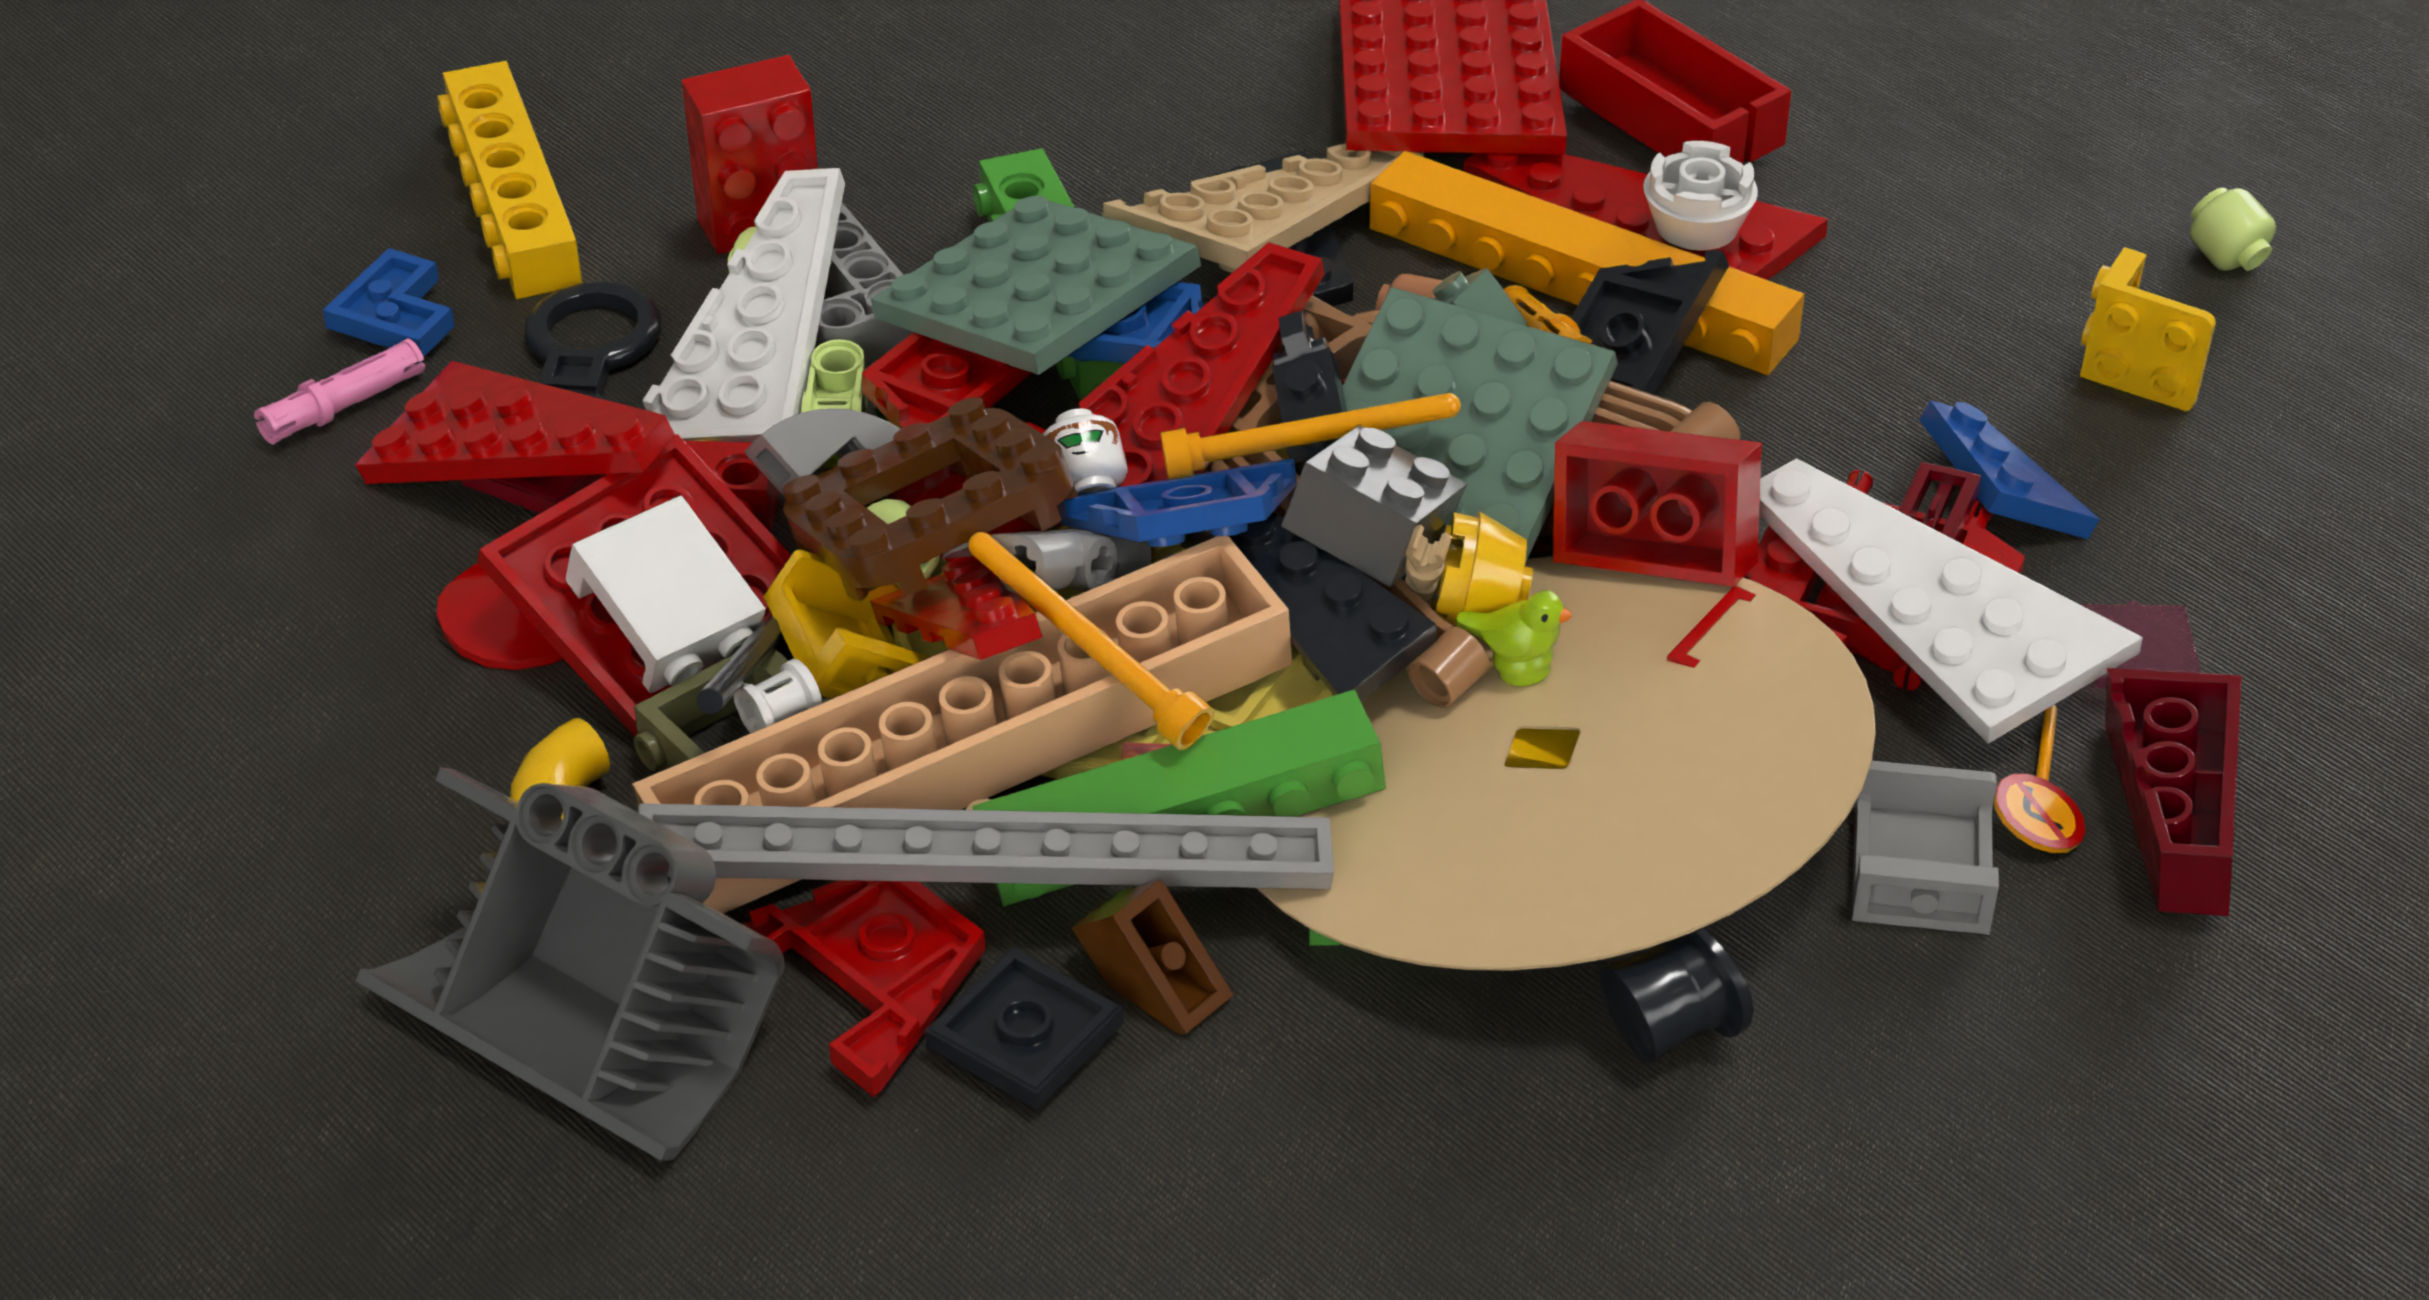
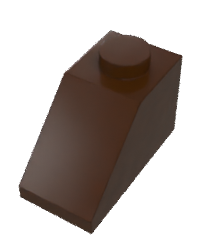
[1072,879,1233,1035]

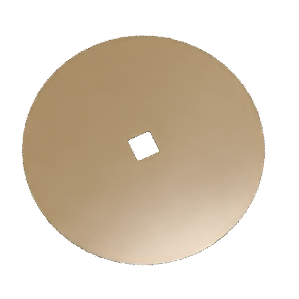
[1257,556,1876,970]

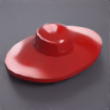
[436,563,564,670]

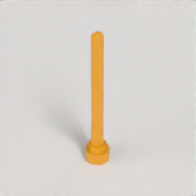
[1160,393,1461,479]
[968,532,1214,750]

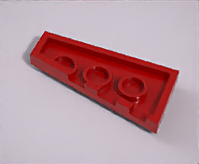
[870,556,1043,660]

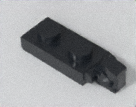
[1272,310,1347,475]

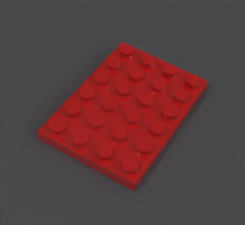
[1338,0,1567,155]

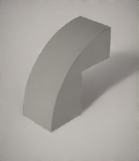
[744,408,900,497]

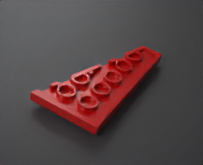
[1463,153,1828,280]
[1042,242,1325,488]

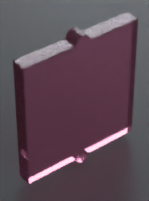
[2081,601,2202,688]

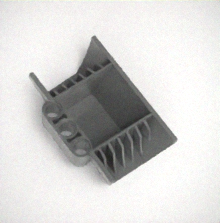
[356,767,785,1161]

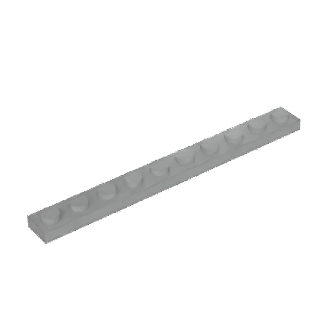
[639,803,1334,889]

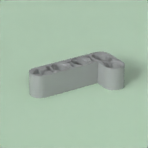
[815,203,913,368]

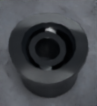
[1599,928,1754,1064]

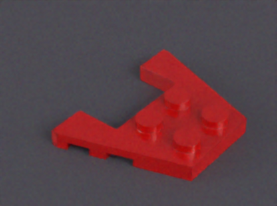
[742,880,985,1097]

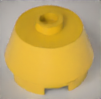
[1429,511,1533,627]

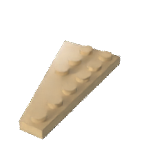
[1102,143,1424,273]

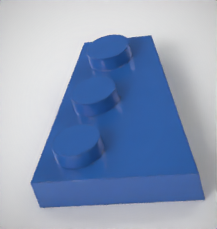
[1919,400,2100,539]

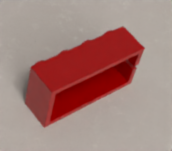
[1559,0,1792,165]

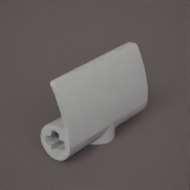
[943,528,1151,593]

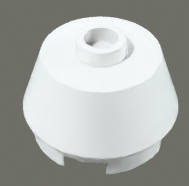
[1644,141,1758,251]

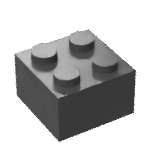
[1281,425,1467,587]

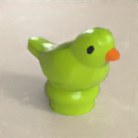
[1456,590,1572,686]

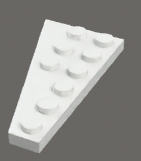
[642,168,845,442]
[1759,458,2143,743]

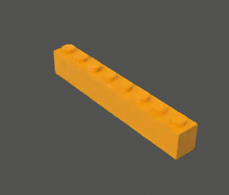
[1369,151,1805,376]

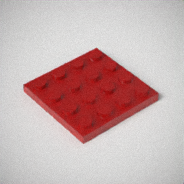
[477,434,791,737]

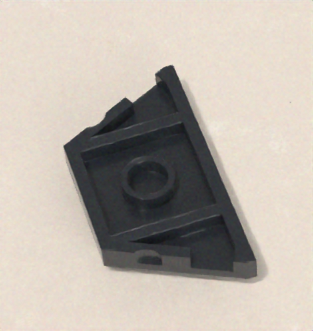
[1571,250,1730,395]

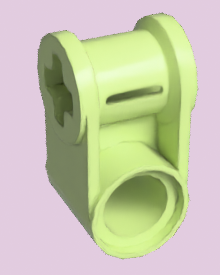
[801,339,868,413]

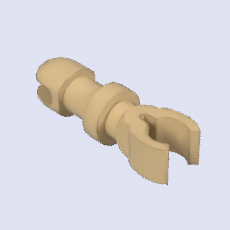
[1405,525,1451,601]

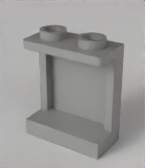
[1852,761,1999,935]

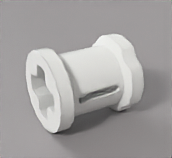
[734,659,822,733]

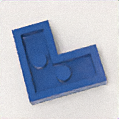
[323,248,455,357]

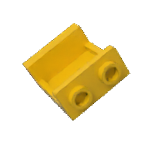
[763,550,932,699]

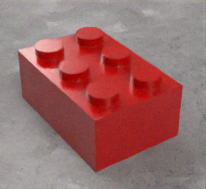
[681,55,818,255]
[1553,421,1762,587]

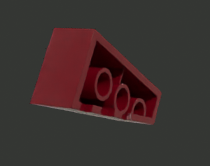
[2105,668,2242,916]

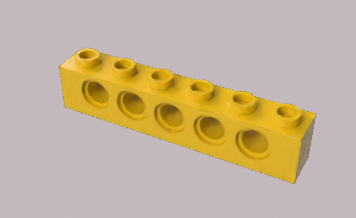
[437,61,582,299]

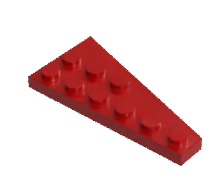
[355,361,675,484]

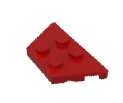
[862,332,1032,429]

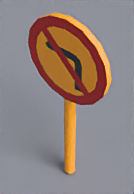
[1994,705,2086,853]

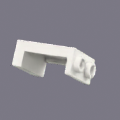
[565,495,766,693]

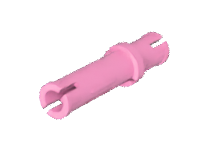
[254,339,426,445]

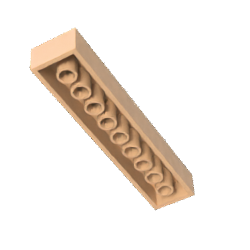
[632,536,1293,914]

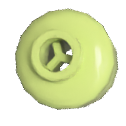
[2190,187,2276,271]

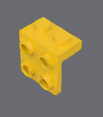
[2080,247,2216,411]

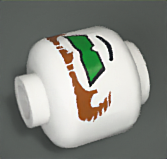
[1043,408,1128,494]

